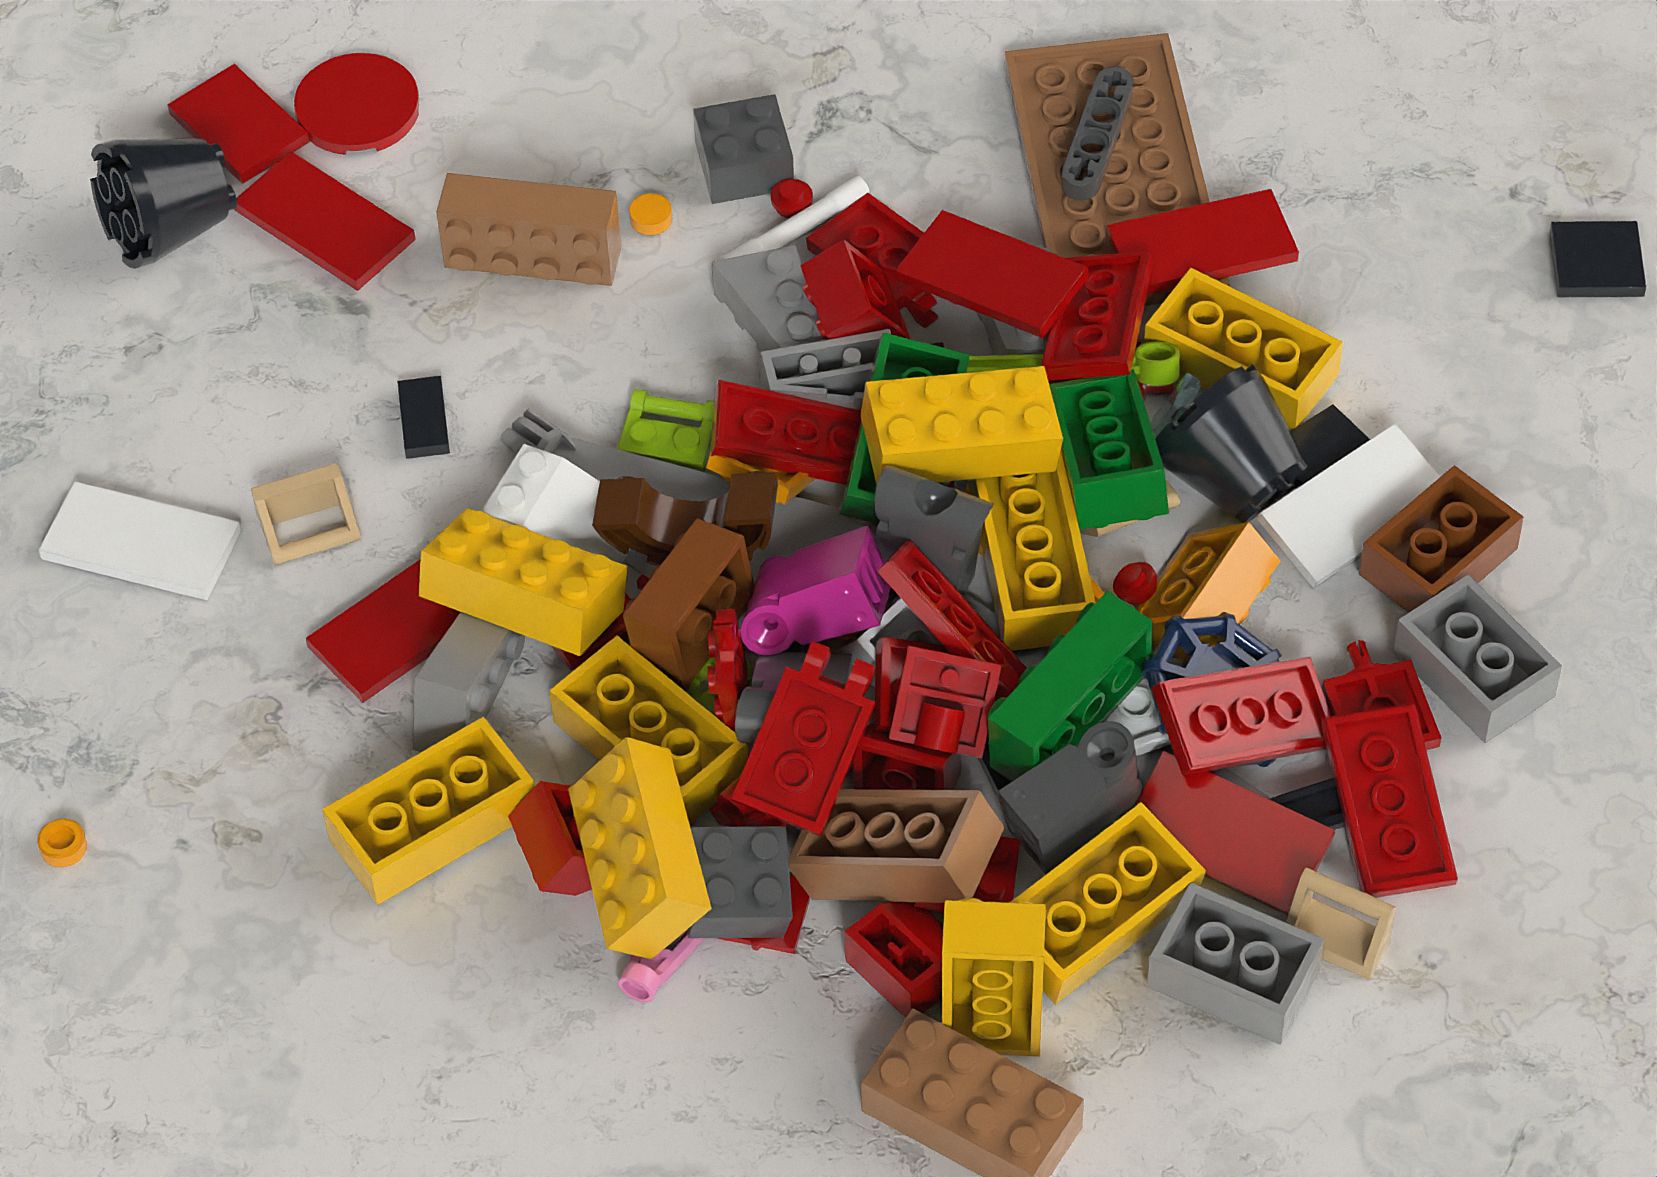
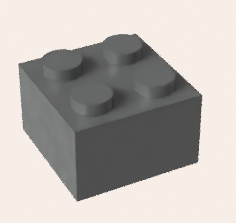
[693,94,794,204]
[688,827,793,938]

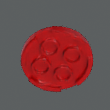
[294,53,419,155]

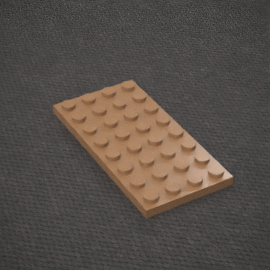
[1004,33,1230,306]

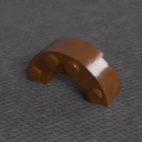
[592,471,778,566]

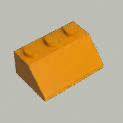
[1136,522,1280,662]

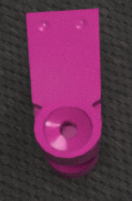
[740,525,891,656]

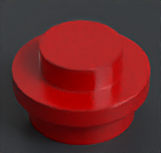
[770,179,813,219]
[1113,562,1157,605]

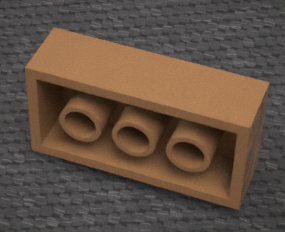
[436,173,621,286]
[788,789,1005,903]
[861,1008,1084,1177]

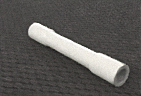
[719,176,870,260]

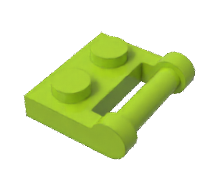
[617,389,714,472]

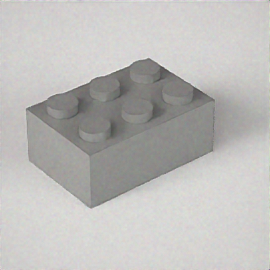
[1393,574,1562,743]
[1147,883,1325,1045]

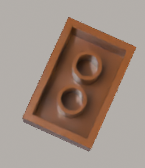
[1359,465,1524,613]
[623,518,754,691]

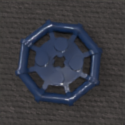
[1141,612,1282,773]

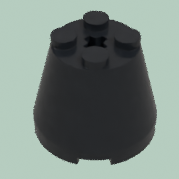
[90,138,237,269]
[1155,364,1309,523]

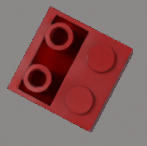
[844,902,944,1018]

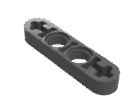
[1062,67,1133,200]

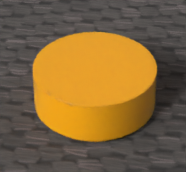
[629,193,672,235]
[37,819,87,867]

